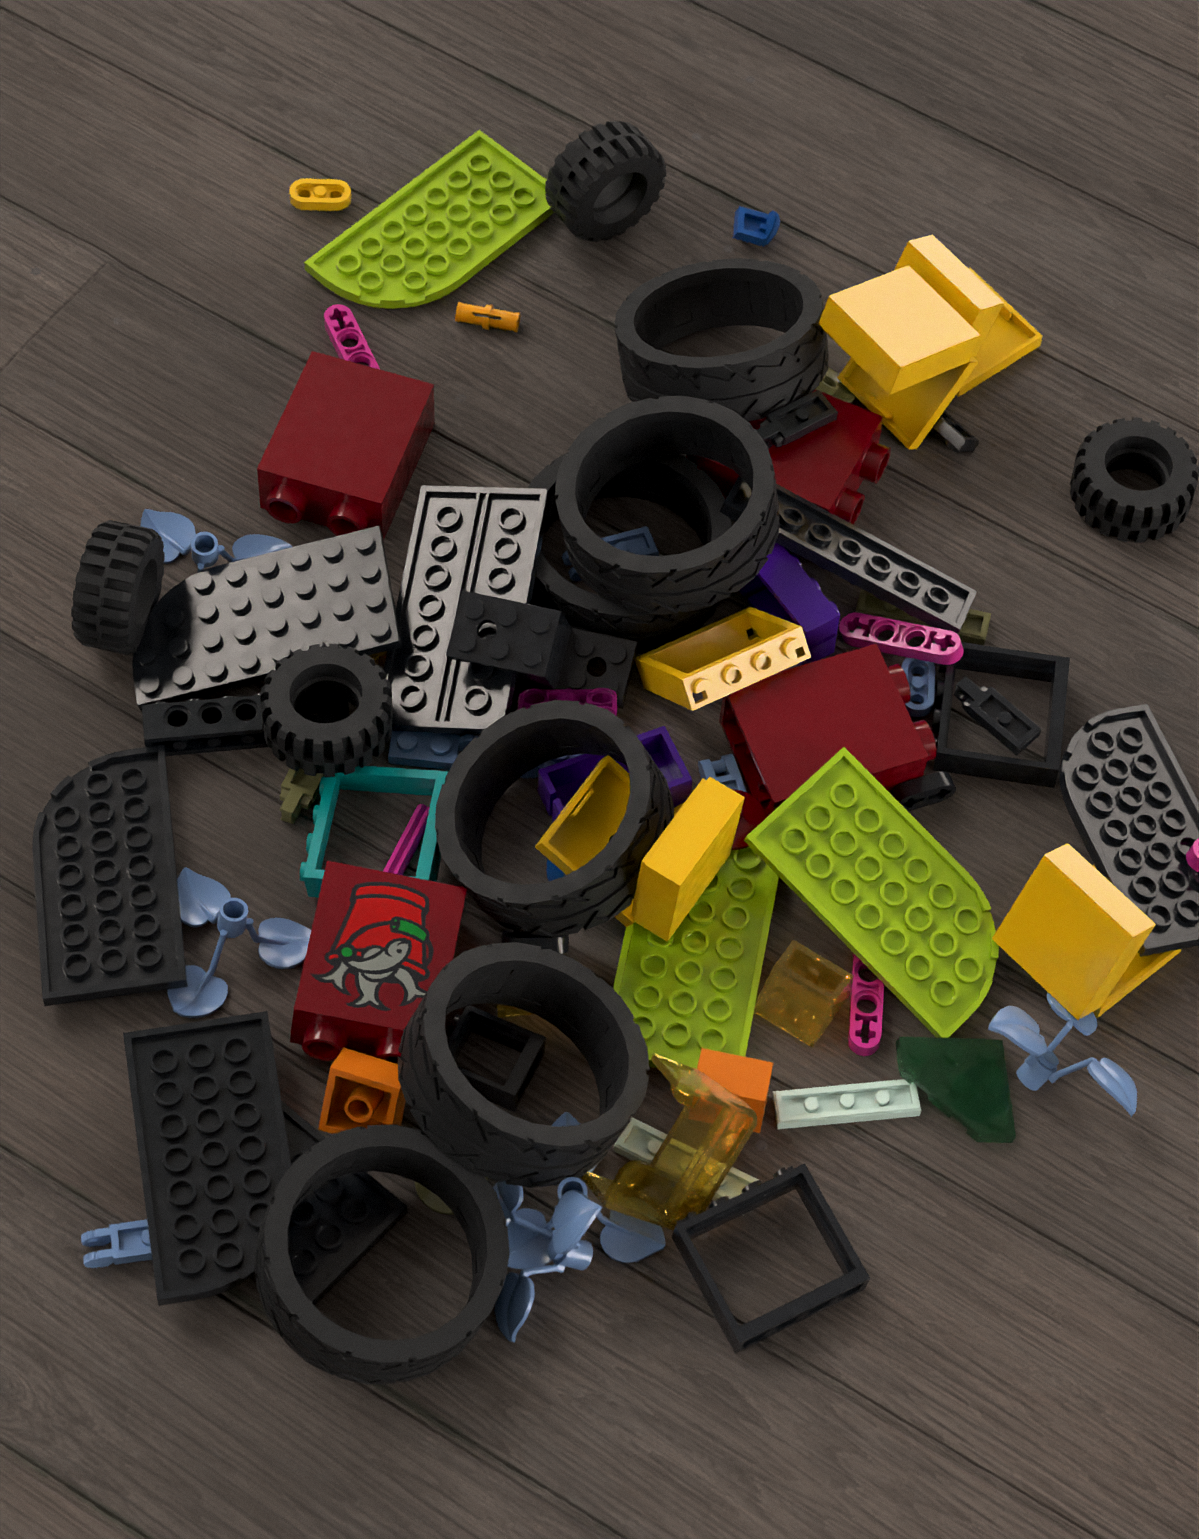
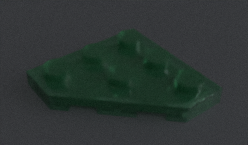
[895,1036,1016,1143]

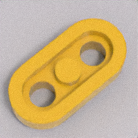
[289,179,351,211]

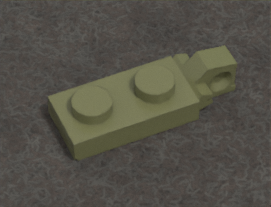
[279,768,325,824]

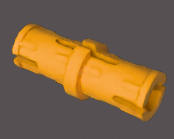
[455,302,521,332]

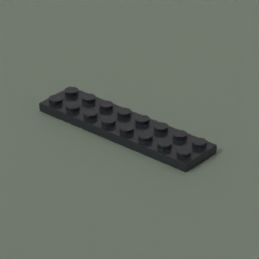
[719,476,977,634]

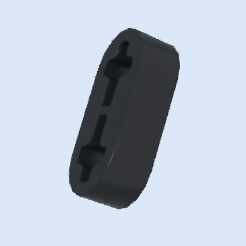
[890,771,956,811]
[502,929,569,954]

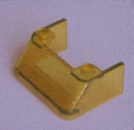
[581,1054,757,1231]

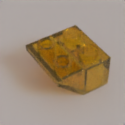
[754,940,854,1047]

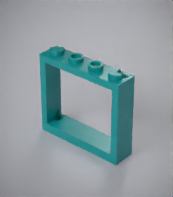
[300,766,449,898]

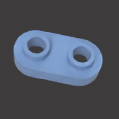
[902,657,935,717]

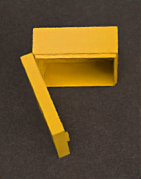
[894,235,1043,397]
[818,265,980,449]
[535,755,745,942]
[992,843,1182,1020]

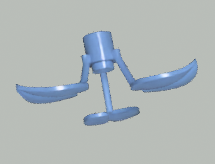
[140,509,292,572]
[167,867,311,1018]
[988,993,1137,1116]
[507,1112,665,1270]
[493,1181,602,1342]

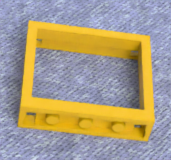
[635,607,811,711]

